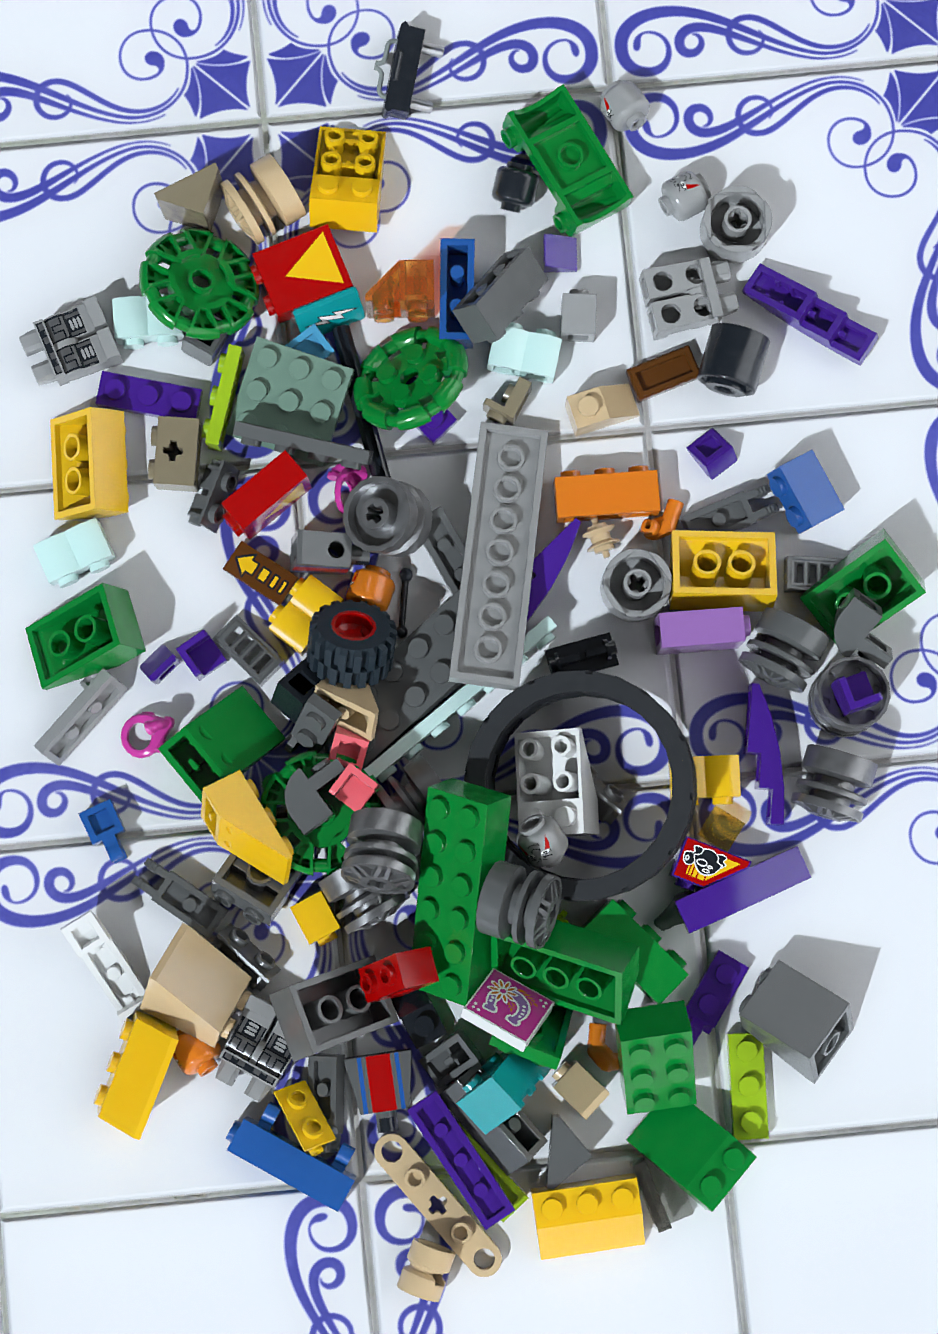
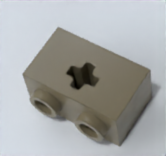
[148,416,203,492]

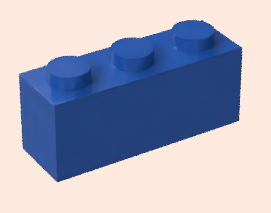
[439,238,475,349]

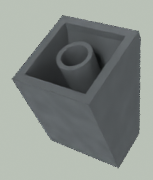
[739,960,854,1084]

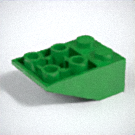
[158,686,286,802]

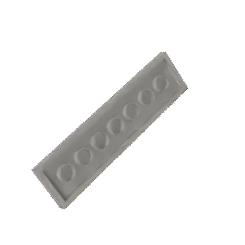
[448,422,548,690]

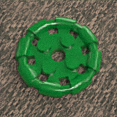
[139,228,260,340]
[353,326,469,431]
[260,750,383,876]

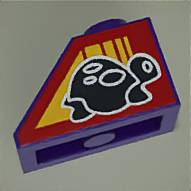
[668,836,752,892]

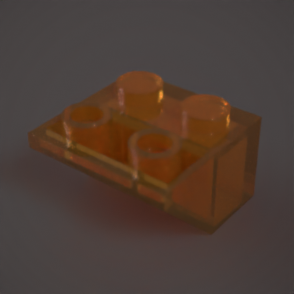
[365,259,435,323]

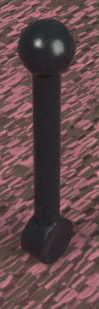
[396,568,413,639]

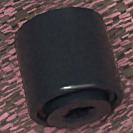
[697,323,770,397]

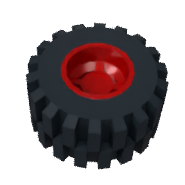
[306,600,397,689]

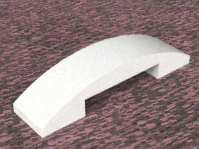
[60,910,154,1024]

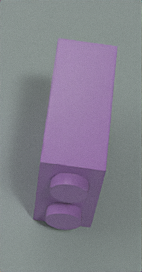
[653,607,751,655]

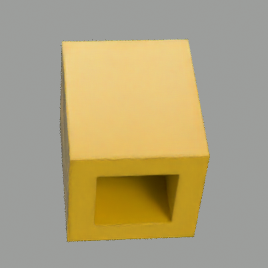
[290,891,342,947]

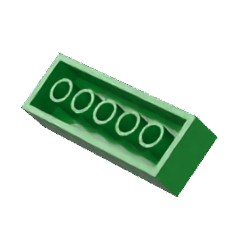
[412,778,511,1006]

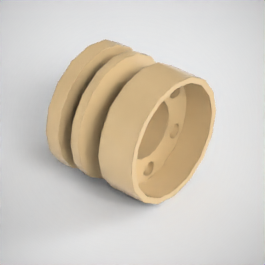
[219,153,306,245]

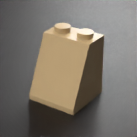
[140,923,252,1048]

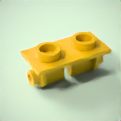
[274,1080,336,1157]

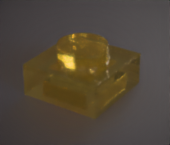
[697,805,745,852]

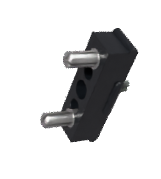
[374,21,444,120]

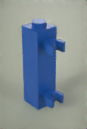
[225,1101,357,1212]

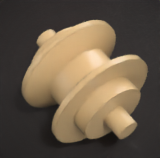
[582,518,620,559]

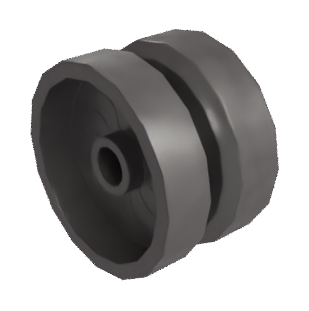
[343,476,433,557]

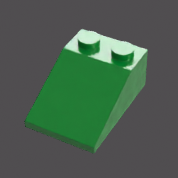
[800,528,926,644]
[25,583,146,690]
[626,1105,757,1212]

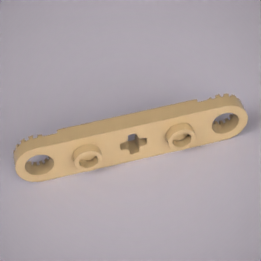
[374,1133,502,1277]

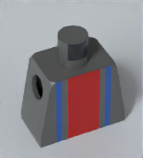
[290,529,370,574]
[344,1048,412,1133]

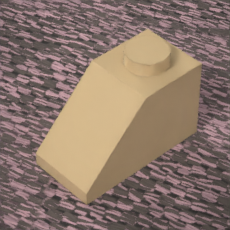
[565,384,640,437]
[315,678,379,741]
[552,1060,610,1120]

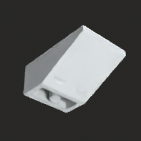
[514,728,599,837]

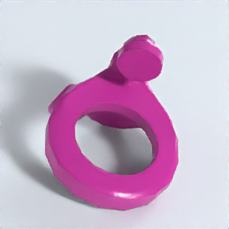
[327,463,368,514]
[121,712,175,758]

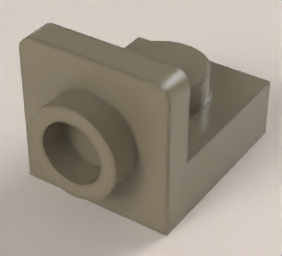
[483,377,532,426]

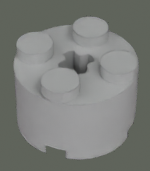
[700,186,772,263]
[600,549,672,622]

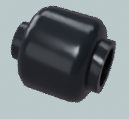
[492,161,539,213]

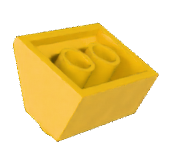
[50,407,129,520]
[669,530,778,612]
[94,1010,179,1140]
[530,1173,645,1260]

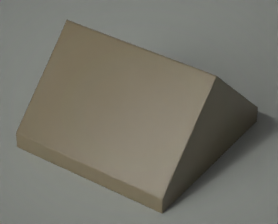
[154,163,223,231]

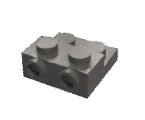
[211,853,303,926]

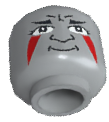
[600,80,650,132]
[658,171,711,221]
[516,814,568,868]

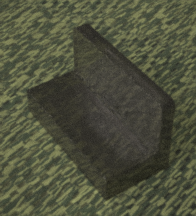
[629,1156,694,1233]

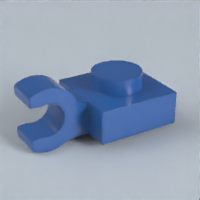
[78,799,128,864]

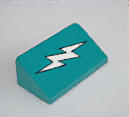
[293,286,365,335]

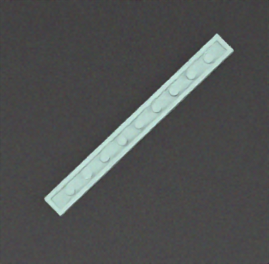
[287,616,557,849]

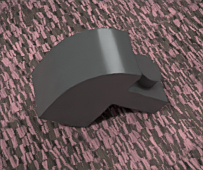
[834,588,893,669]
[285,758,345,835]

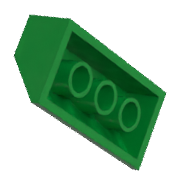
[491,920,640,1026]

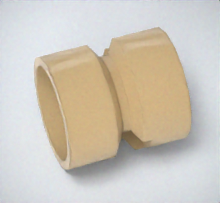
[397,1238,456,1302]

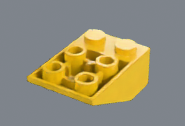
[309,126,386,233]
[201,770,294,885]

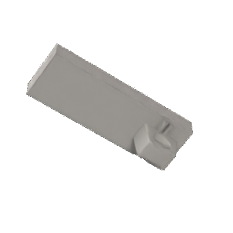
[34,668,128,766]

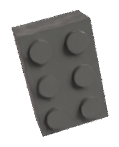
[269,955,399,1062]

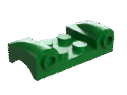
[501,84,634,237]

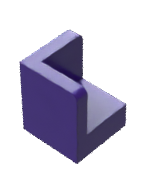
[176,629,228,681]
[830,671,883,717]

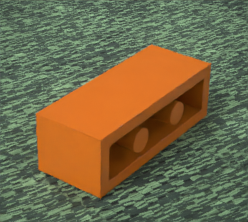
[553,465,660,523]

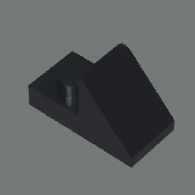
[391,989,447,1050]

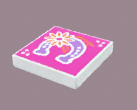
[460,968,555,1052]

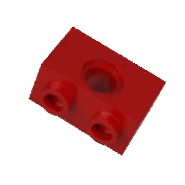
[358,946,439,1003]

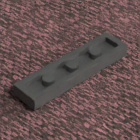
[233,421,373,470]

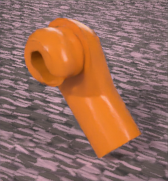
[641,499,684,540]
[587,1023,619,1072]

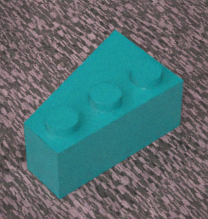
[456,1052,551,1135]

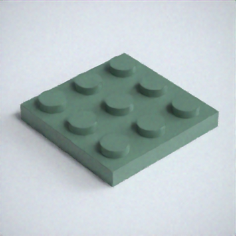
[226,336,355,467]

